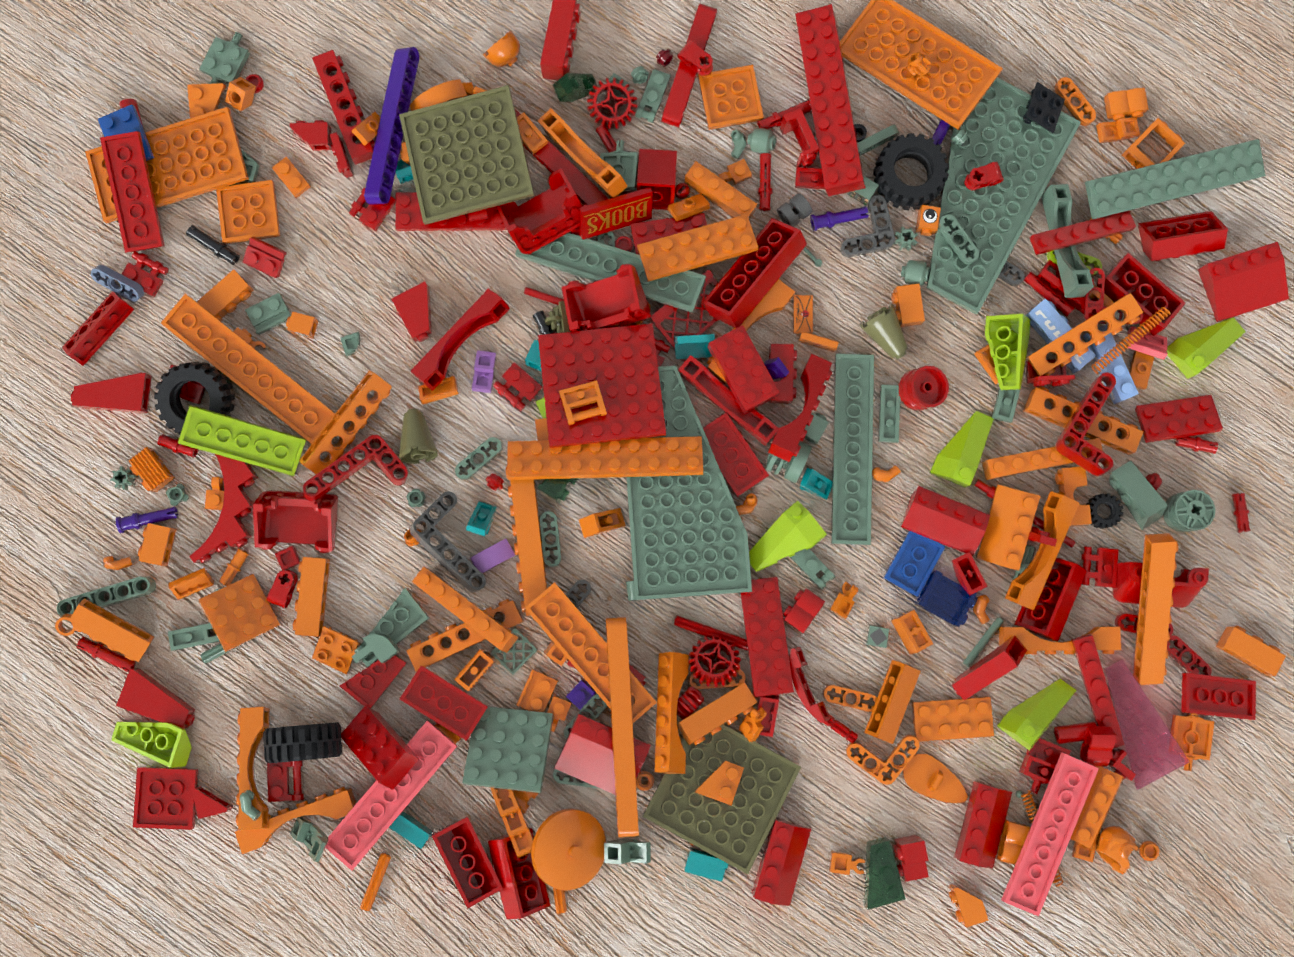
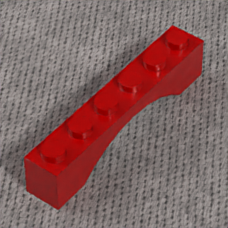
[410,288,510,391]
[768,353,833,462]
[678,355,779,446]

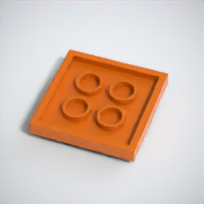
[698,65,764,130]
[216,180,281,244]
[199,574,280,652]

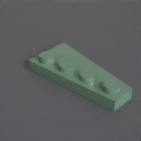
[360,588,429,667]

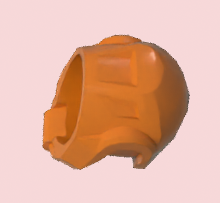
[1096,826,1139,874]

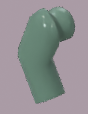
[731,129,746,159]
[239,790,261,821]

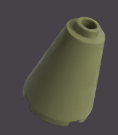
[859,304,908,359]
[399,409,438,464]

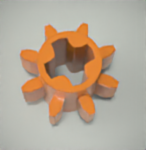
[907,52,931,76]

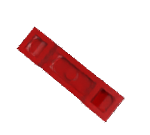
[790,647,830,723]

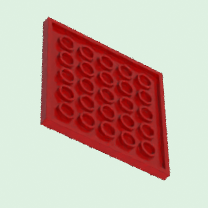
[538,323,666,448]

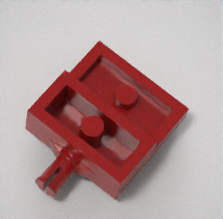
[1019,738,1071,794]

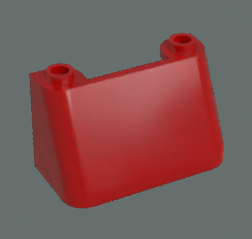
[496,168,583,254]
[562,264,651,332]
[253,490,338,553]
[1113,562,1209,608]

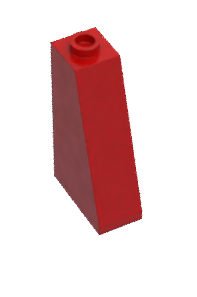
[71,373,152,414]
[952,635,1027,700]
[116,668,195,729]

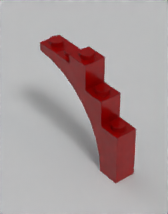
[189,454,259,564]

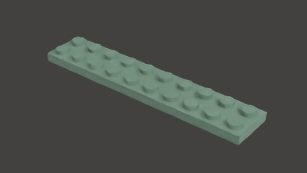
[1085,139,1266,219]
[515,233,706,313]
[831,354,874,545]

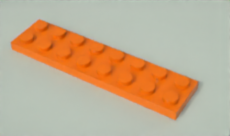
[525,582,657,724]

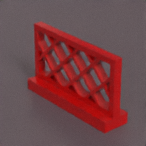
[648,269,718,350]

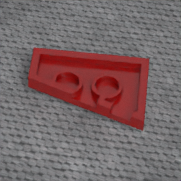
[339,655,407,709]

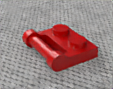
[267,760,304,802]

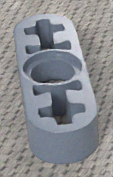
[91,265,144,302]

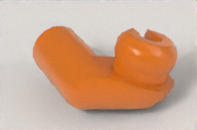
[872,465,901,482]
[736,493,758,515]
[973,594,990,624]

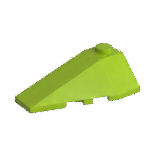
[985,314,1030,390]
[1166,317,1246,379]
[930,411,994,488]
[749,501,827,572]
[997,679,1077,751]
[111,722,192,768]

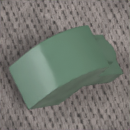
[352,634,400,663]
[604,839,651,865]

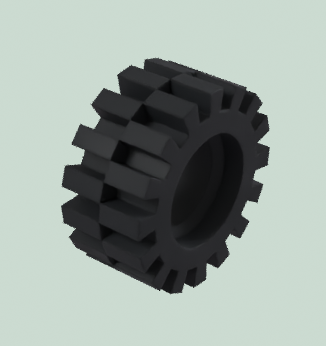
[1086,493,1124,529]

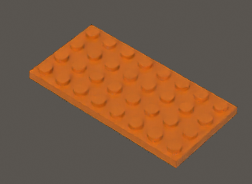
[840,0,1003,130]
[85,107,249,223]

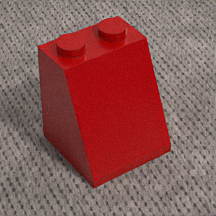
[637,149,677,210]

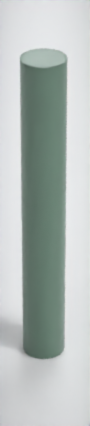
[963,617,1004,667]

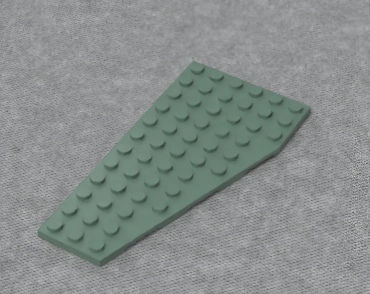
[926,77,1081,315]
[626,365,752,600]

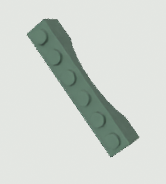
[1041,184,1094,298]

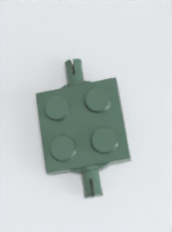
[199,32,250,84]
[598,140,639,196]

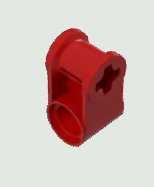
[677,40,713,76]
[964,162,1004,190]
[267,570,298,609]

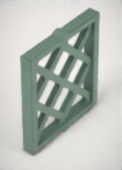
[490,628,538,675]

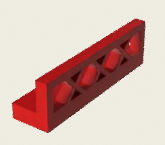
[1037,260,1103,317]
[62,291,134,366]

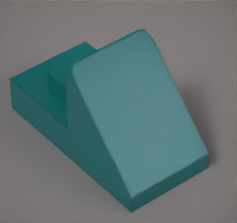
[800,468,833,500]
[466,501,497,536]

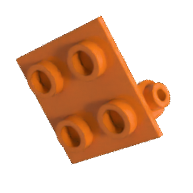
[312,626,361,674]

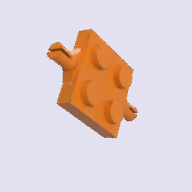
[1168,714,1214,772]

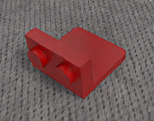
[1026,359,1075,387]

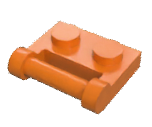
[559,380,607,425]

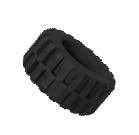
[873,133,949,210]
[154,362,235,435]
[263,722,342,763]

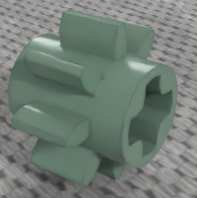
[894,227,918,251]
[110,466,137,491]

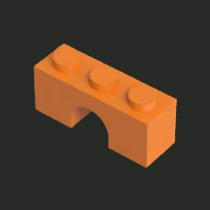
[1055,467,1092,526]

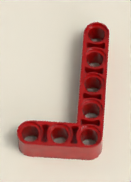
[1056,372,1116,476]
[303,435,408,501]

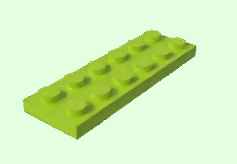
[178,405,306,476]

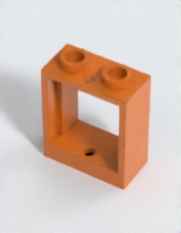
[1122,118,1185,169]

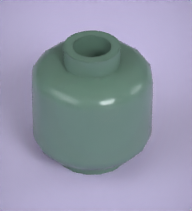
[747,128,776,153]
[901,260,930,286]

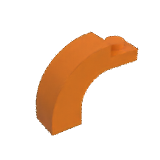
[409,79,474,111]

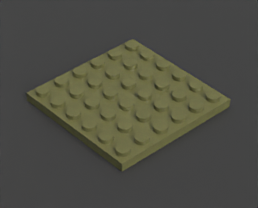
[399,85,535,225]
[642,724,801,874]

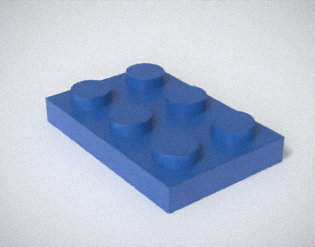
[98,104,154,161]
[883,531,945,597]

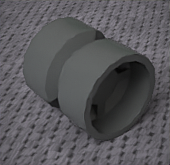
[777,193,813,227]

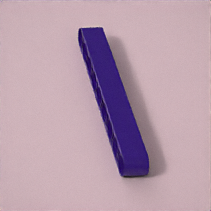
[364,47,420,205]

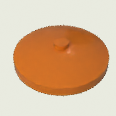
[531,808,606,890]

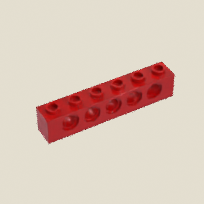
[312,50,375,165]

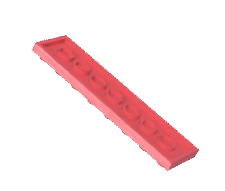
[325,720,458,871]
[1001,752,1099,917]

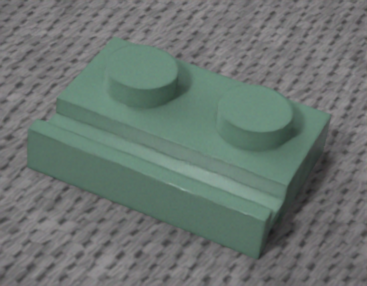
[245,293,291,335]

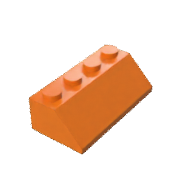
[976,484,1040,571]

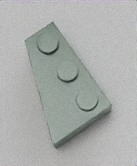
[1109,460,1168,530]

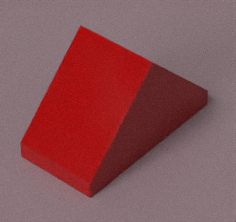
[952,552,988,595]
[192,786,233,819]

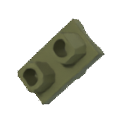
[545,301,572,333]

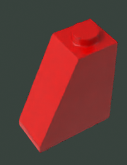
[391,281,432,342]

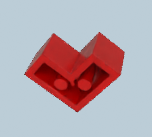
[892,834,929,882]

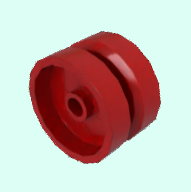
[899,366,949,410]

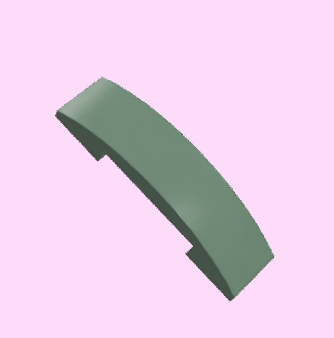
[290,817,328,862]

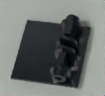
[1023,82,1065,133]

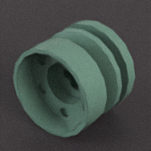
[765,442,812,483]
[1163,490,1216,532]

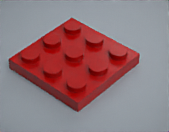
[133,767,198,830]

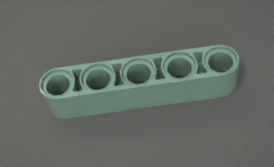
[57,577,156,616]

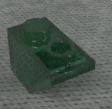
[553,73,597,102]

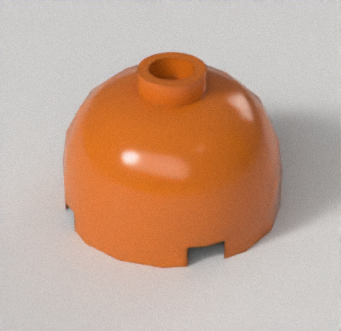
[483,30,520,67]

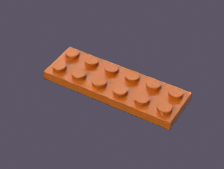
[637,214,758,282]

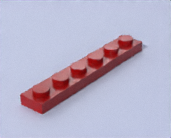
[1029,210,1136,255]
[1071,634,1125,748]

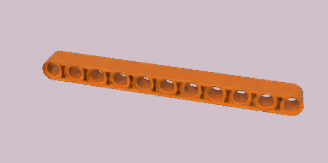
[606,617,639,838]

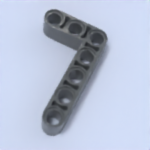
[410,491,486,593]

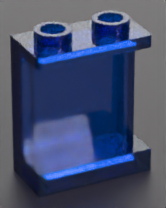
[915,570,977,627]

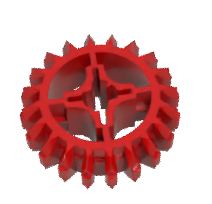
[587,77,637,130]
[688,635,741,688]

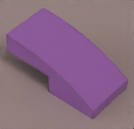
[472,350,496,393]
[470,539,515,574]

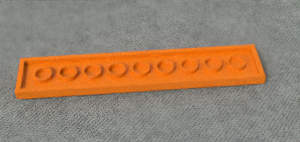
[161,294,335,444]
[507,436,703,480]

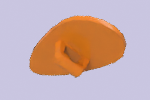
[903,754,968,803]

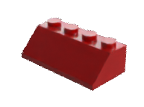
[1138,211,1228,261]
[901,486,990,556]
[1015,558,1087,642]
[954,781,1012,869]
[431,817,503,909]
[752,818,811,906]
[488,828,551,919]

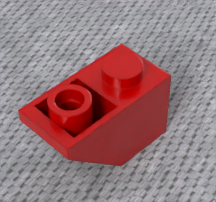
[290,120,332,151]

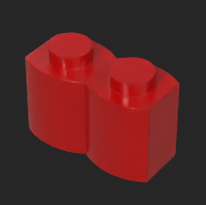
[783,588,825,634]
[1080,726,1117,767]

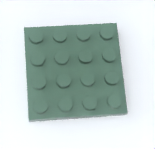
[462,707,554,793]

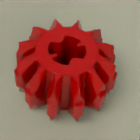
[677,687,704,720]

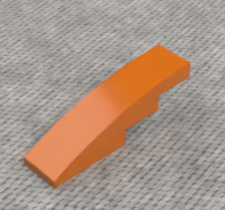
[490,787,533,858]

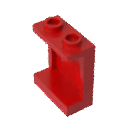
[780,108,819,168]

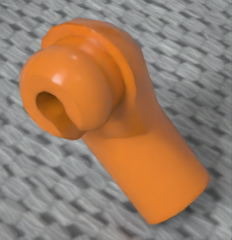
[103,556,133,570]

